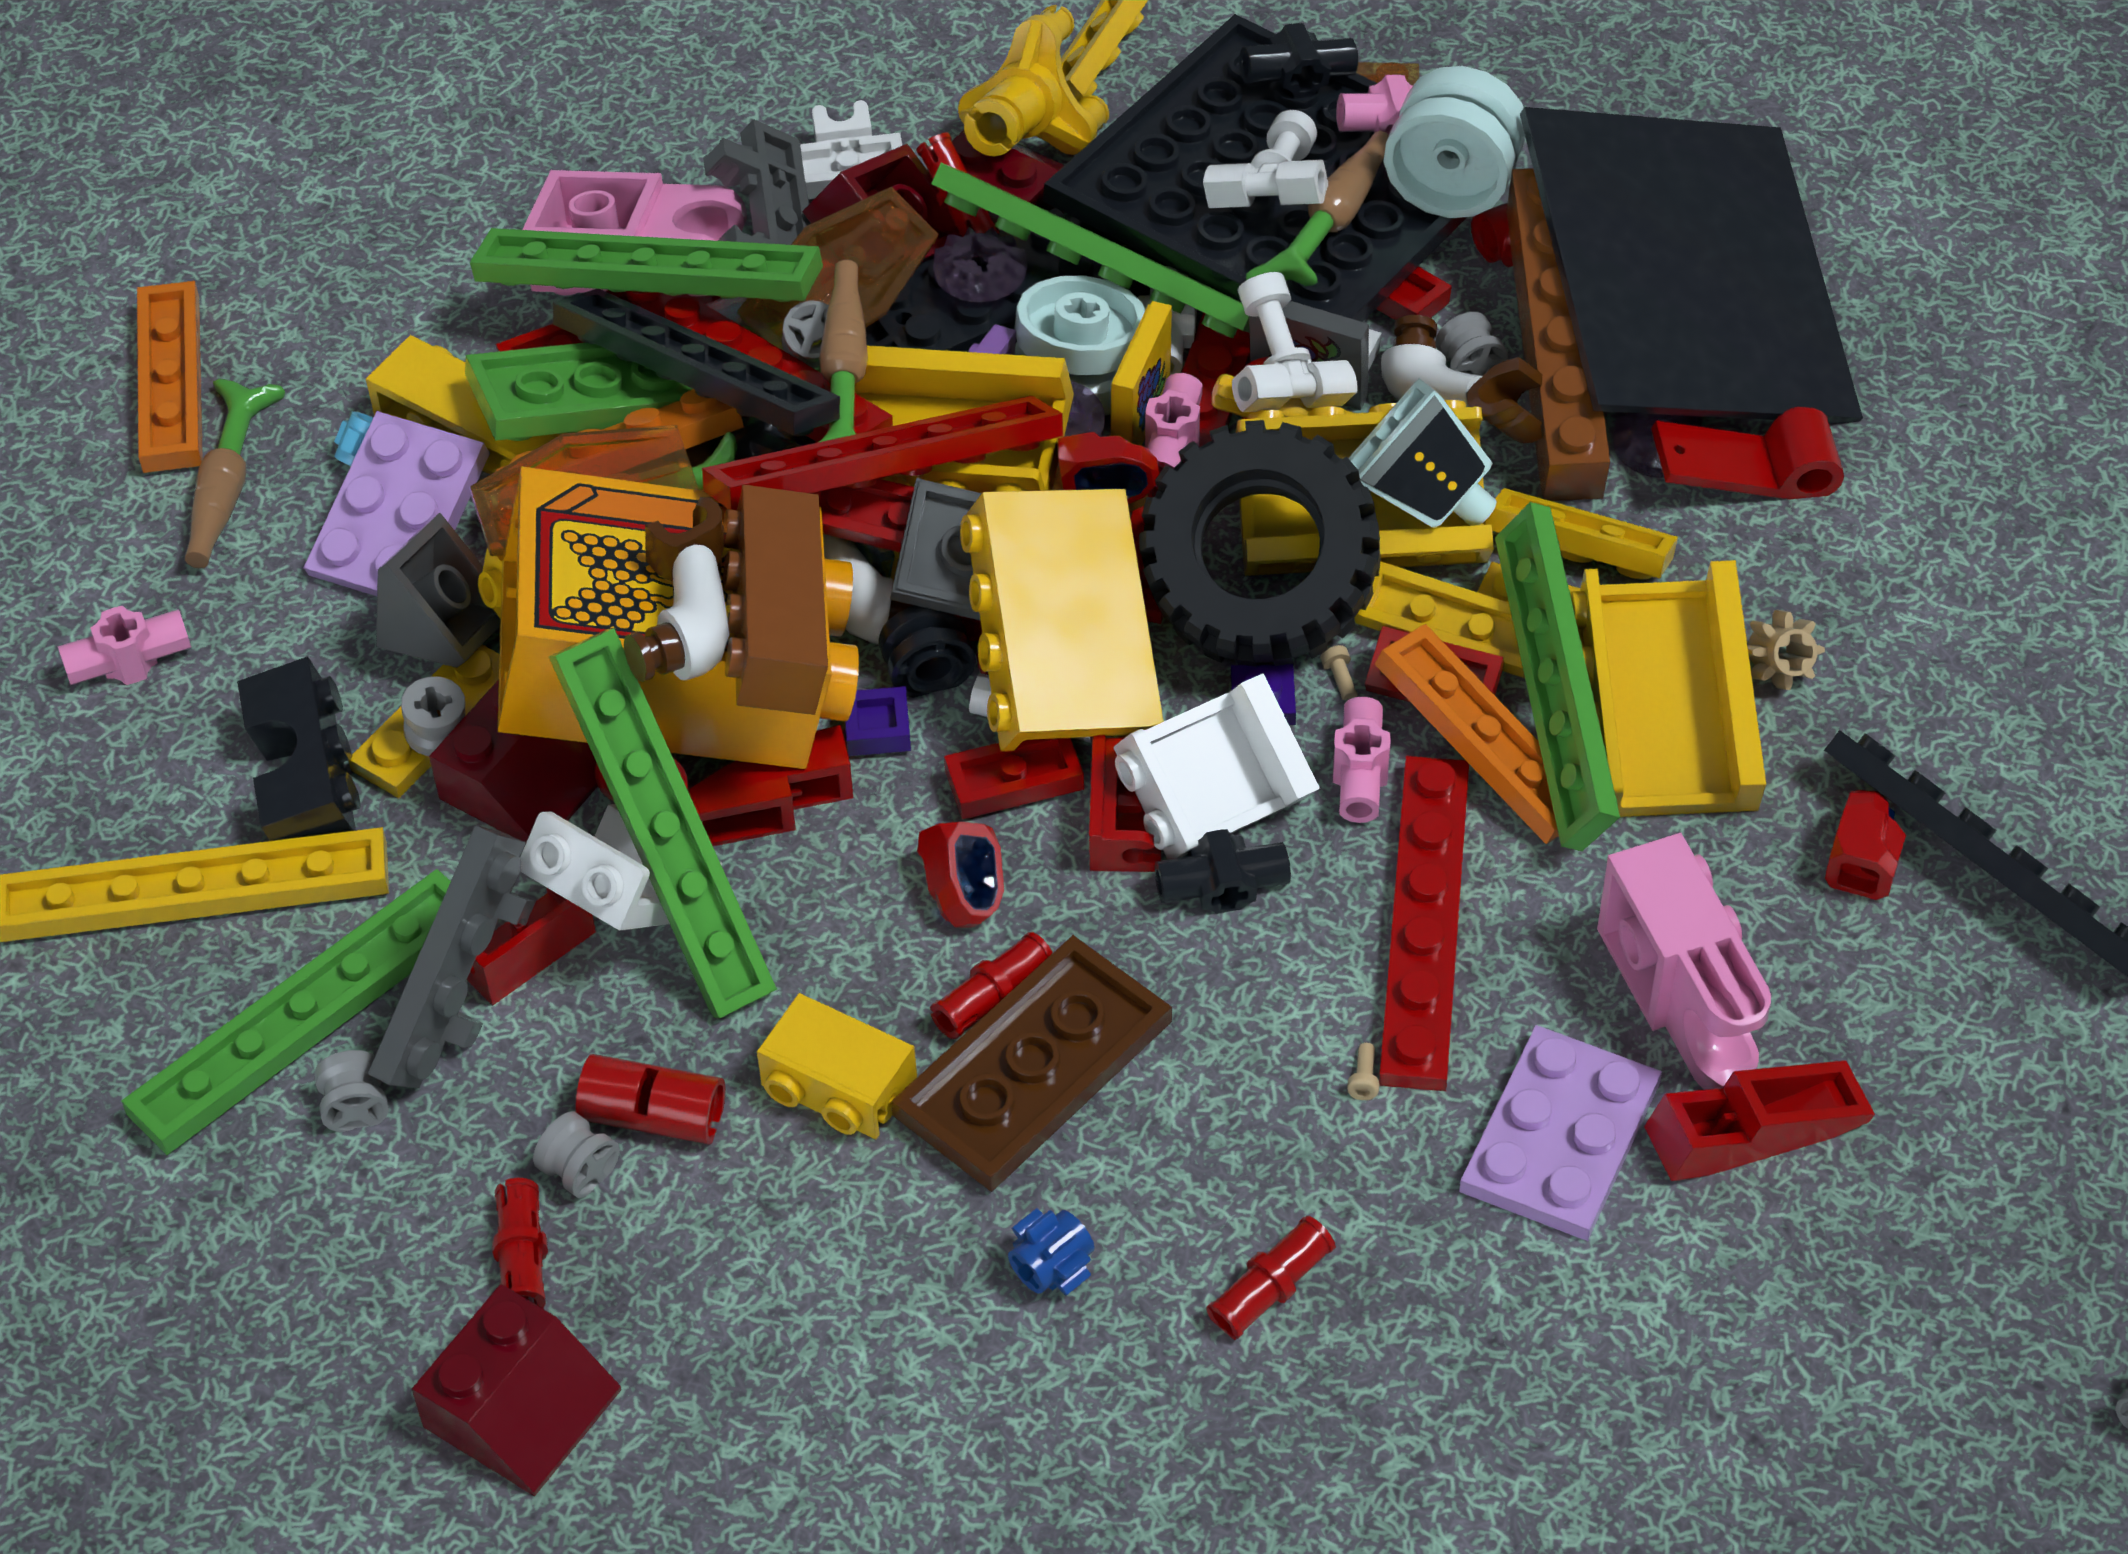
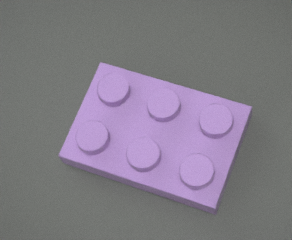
[303,411,490,596]
[1459,1025,1662,1241]

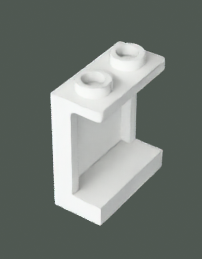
[1113,674,1320,860]
[520,804,723,931]

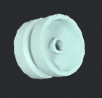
[1383,66,1526,218]
[1015,275,1145,418]

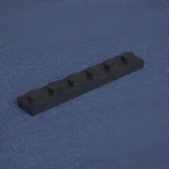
[553,289,840,437]
[1824,730,2128,977]

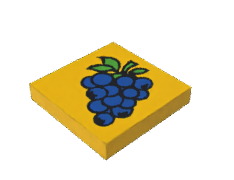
[1111,301,1172,467]

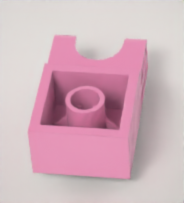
[522,170,747,297]
[1597,833,1771,1090]

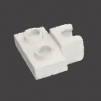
[800,100,902,199]

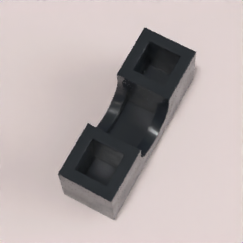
[237,656,361,841]

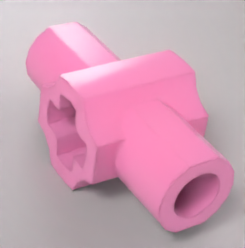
[1336,75,1413,135]
[1142,373,1202,487]
[58,606,191,685]
[1332,697,1391,823]

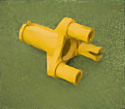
[958,5,1109,157]

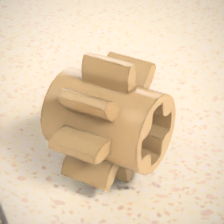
[1747,610,1825,690]

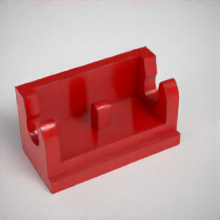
[1089,734,1161,872]
[467,887,596,1006]

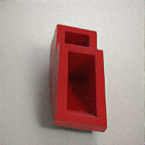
[688,725,854,846]
[1644,1060,1875,1181]

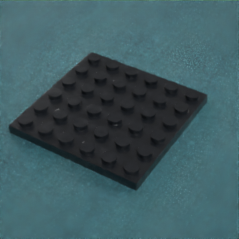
[1043,14,1517,322]

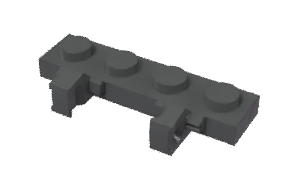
[703,119,823,316]
[368,825,536,1088]

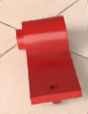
[1651,407,1844,500]

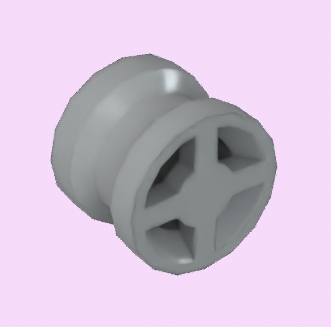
[782,300,829,370]
[1436,312,1508,376]
[401,676,465,756]
[314,1050,389,1132]
[533,1111,620,1198]

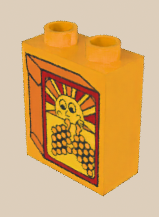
[498,466,859,769]

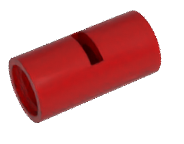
[576,1054,726,1145]

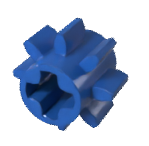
[1008,1208,1095,1296]

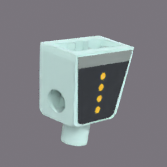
[1349,378,1497,528]

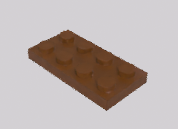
[891,935,1172,1192]

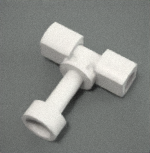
[1203,110,1328,208]
[1232,272,1357,412]

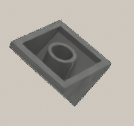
[376,513,501,668]

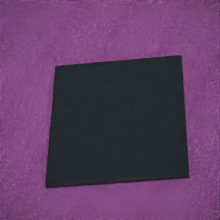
[1520,107,1863,424]

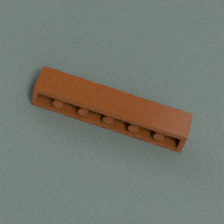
[1506,168,1610,501]

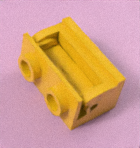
[757,993,917,1139]

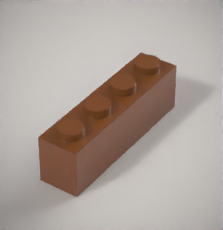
[723,485,828,715]

